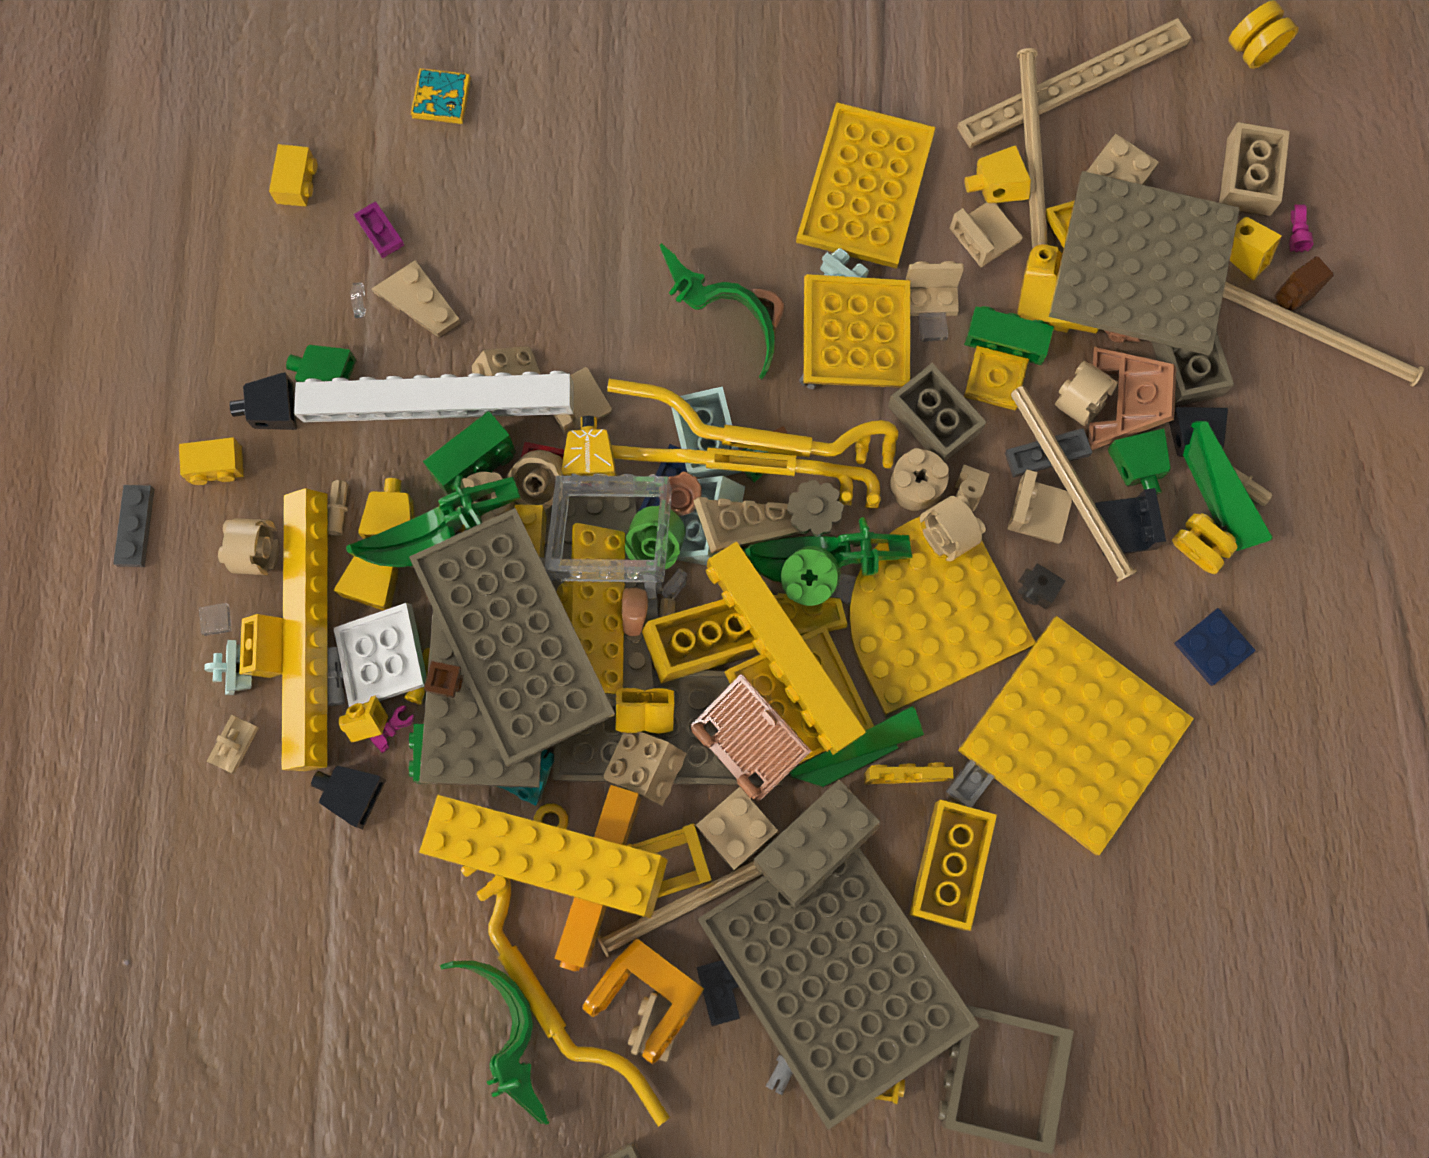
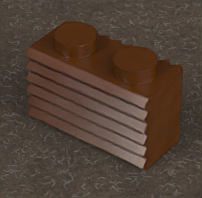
[1275,256,1334,312]

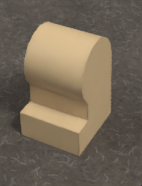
[955,465,989,512]

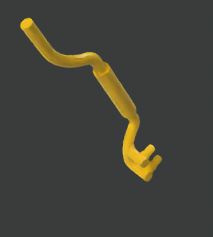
[607,378,898,468]
[611,445,881,509]
[461,866,670,1126]

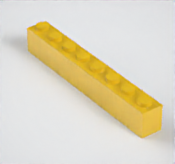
[705,541,866,755]

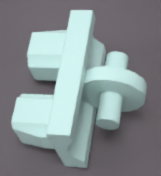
[820,248,869,278]
[204,640,252,695]

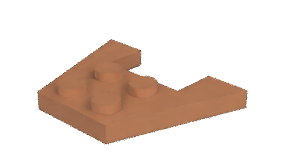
[1088,347,1176,450]

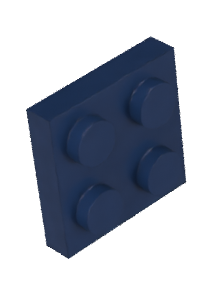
[1174,608,1256,686]

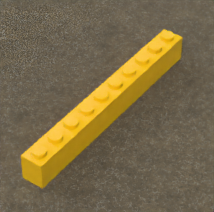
[282,488,328,771]

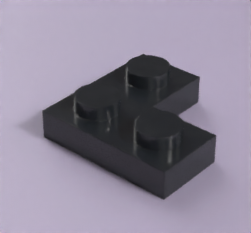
[696,960,740,1027]

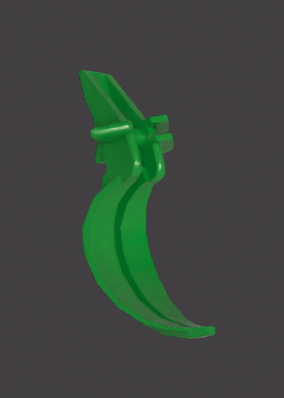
[659,243,775,380]
[346,476,521,567]
[745,517,912,583]
[440,960,549,1125]

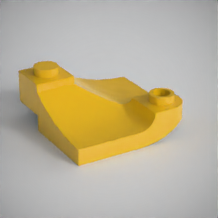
[1017,244,1099,334]

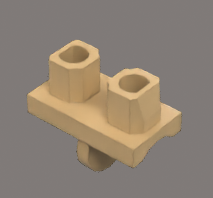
[207,715,259,774]

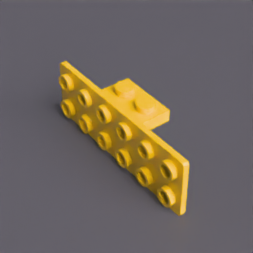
[556,523,625,694]

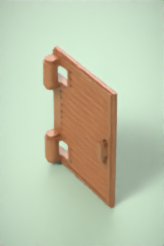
[691,674,811,802]

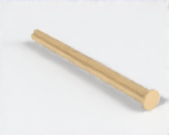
[1017,48,1048,249]
[1223,282,1424,387]
[1011,386,1137,582]
[597,861,762,958]

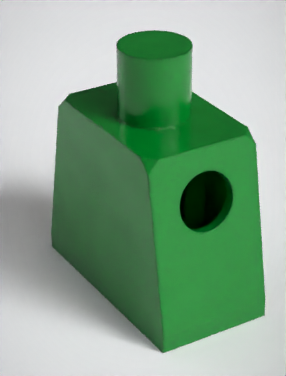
[286,345,356,382]
[1108,428,1170,494]

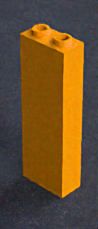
[554,785,641,972]

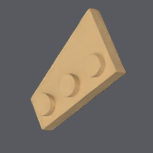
[372,260,461,338]

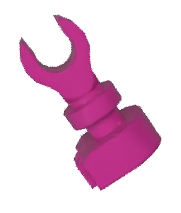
[1289,204,1314,252]
[369,706,414,753]

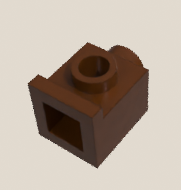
[424,661,463,698]

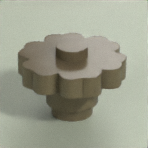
[787,480,844,537]

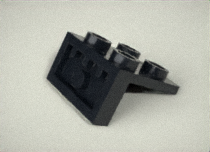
[1095,488,1166,556]

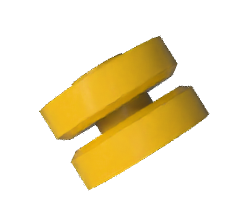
[1229,0,1299,69]

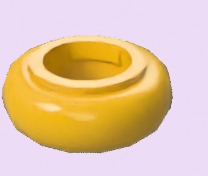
[533,803,568,830]

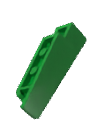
[1183,421,1273,551]
[788,706,924,788]

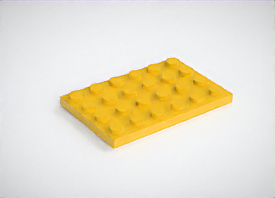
[796,102,936,269]

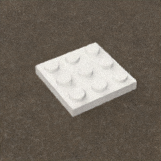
[334,603,427,707]

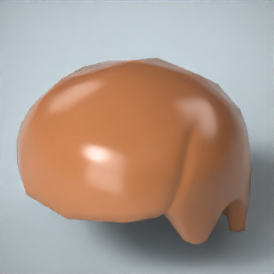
[660,472,702,516]

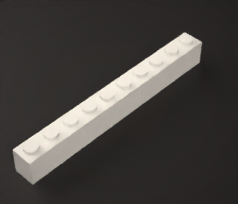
[294,371,574,422]

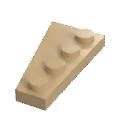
[694,497,802,553]

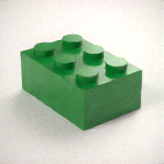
[423,411,516,495]

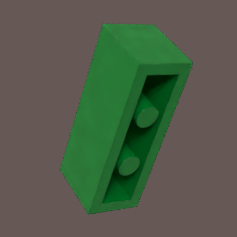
[964,306,1054,365]

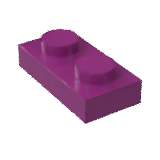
[353,201,405,259]

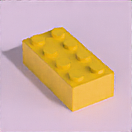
[642,599,759,683]
[909,800,997,931]

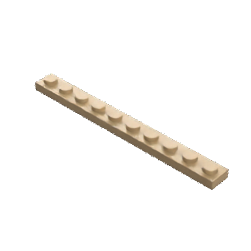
[957,18,1191,148]

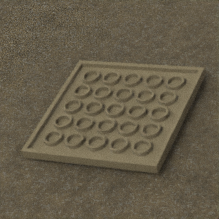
[1049,171,1239,355]

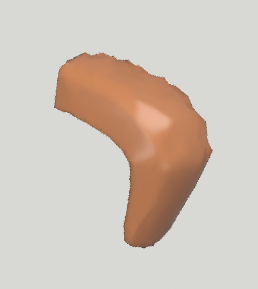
[751,288,784,329]
[622,588,648,636]

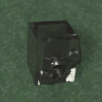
[1018,563,1066,609]

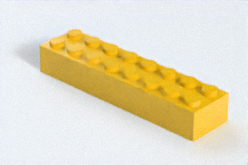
[419,795,668,919]

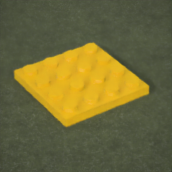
[804,274,910,388]
[724,625,874,763]

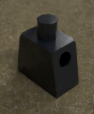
[229,372,297,430]
[1169,407,1228,457]
[311,766,386,830]

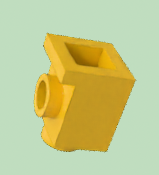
[339,695,388,742]

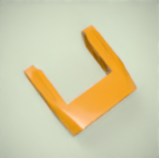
[583,938,703,1064]

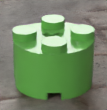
[625,504,686,571]
[781,546,841,606]

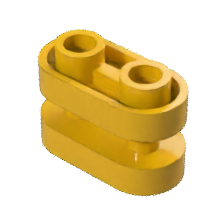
[1172,513,1238,574]

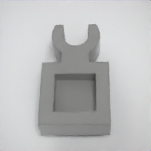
[643,570,662,621]

